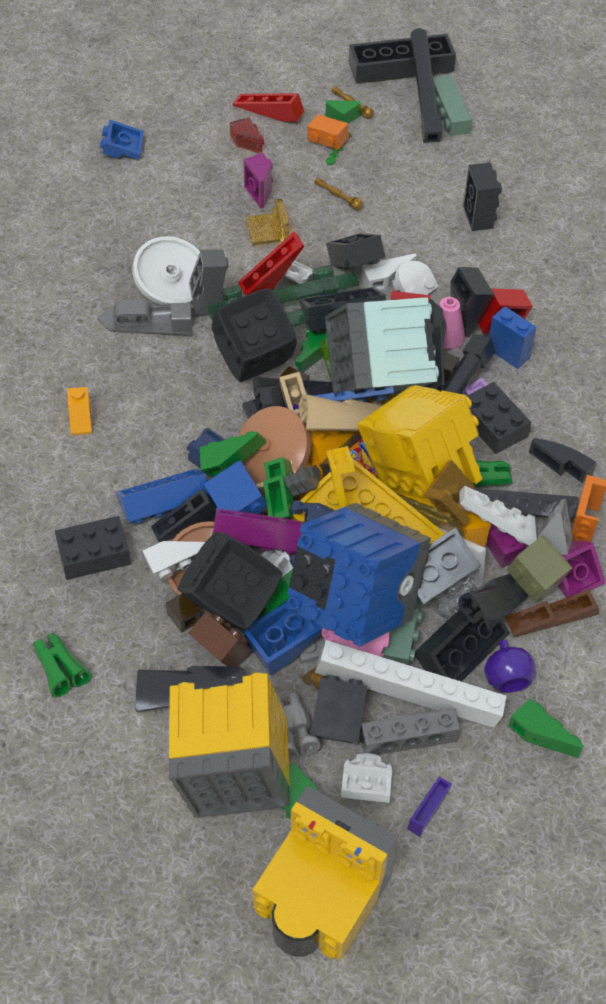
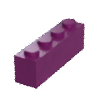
[212,508,304,554]

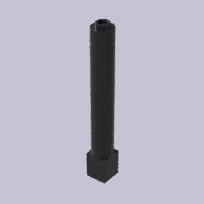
[410,28,443,143]
[440,334,495,394]

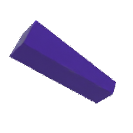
[407,777,452,837]

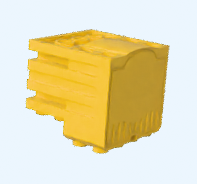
[357,385,482,512]

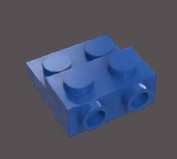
[99,120,144,160]

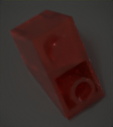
[230,117,264,153]

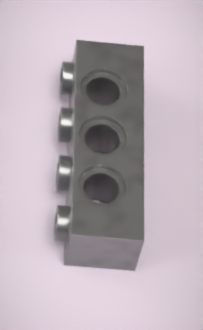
[360,708,460,755]

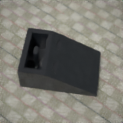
[450,267,495,338]

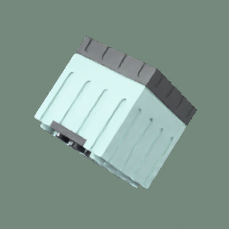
[325,297,439,394]

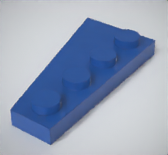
[314,386,394,403]

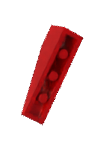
[233,93,304,122]
[238,231,305,296]

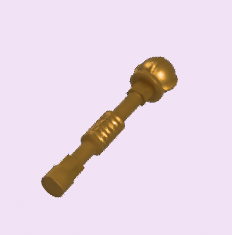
[331,86,374,118]
[315,177,363,211]

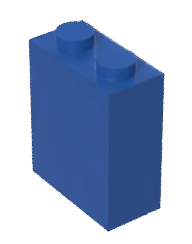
[489,307,537,369]
[204,460,267,514]

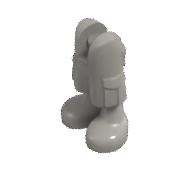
[278,692,320,760]

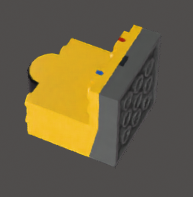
[252,785,398,961]

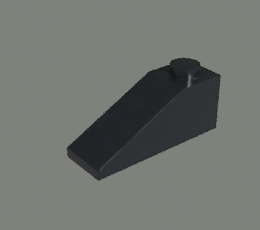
[151,488,218,542]

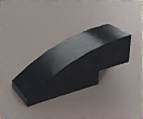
[529,438,597,484]

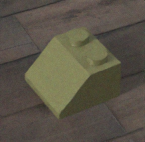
[507,535,573,603]

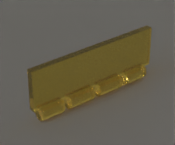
[395,492,465,537]

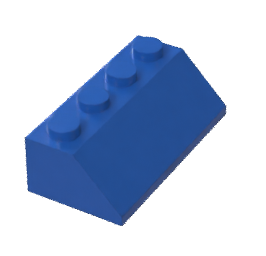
[115,468,210,524]

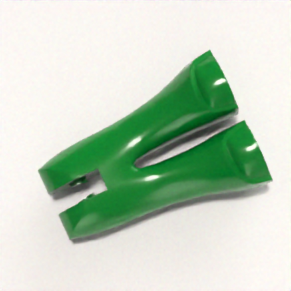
[471,459,512,487]
[33,632,92,698]

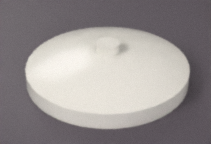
[132,236,200,305]

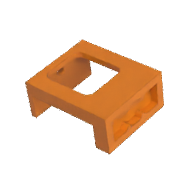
[572,475,606,542]

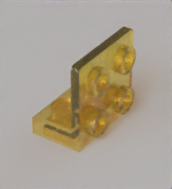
[246,198,289,245]

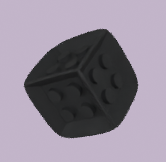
[211,289,297,381]
[177,532,282,631]

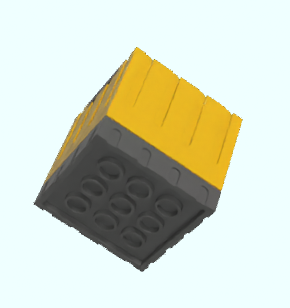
[169,673,291,818]

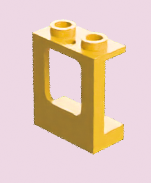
[326,446,361,509]

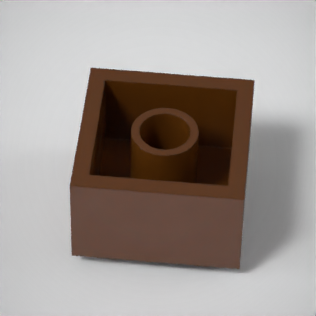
[188,612,252,667]

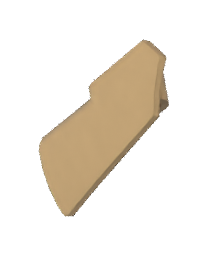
[299,394,381,431]

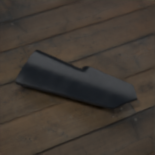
[422,299,446,391]
[252,377,334,411]
[458,574,528,631]
[135,666,248,712]

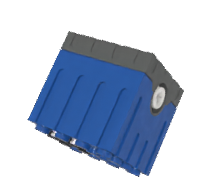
[285,503,431,647]

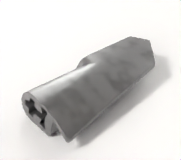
[98,300,192,335]

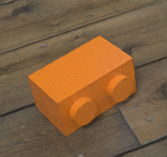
[307,114,349,150]

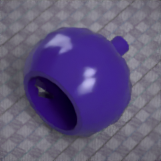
[484,640,536,693]

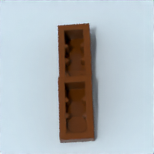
[505,589,599,638]

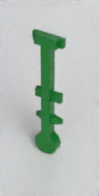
[326,132,352,165]

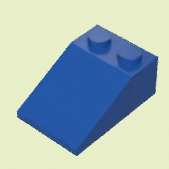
[243,602,322,675]

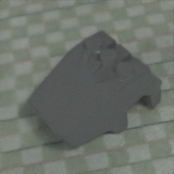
[284,465,321,496]

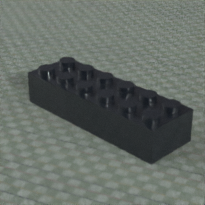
[348,34,456,83]

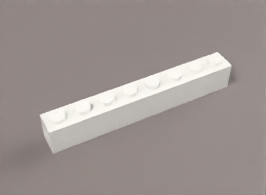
[315,640,506,728]

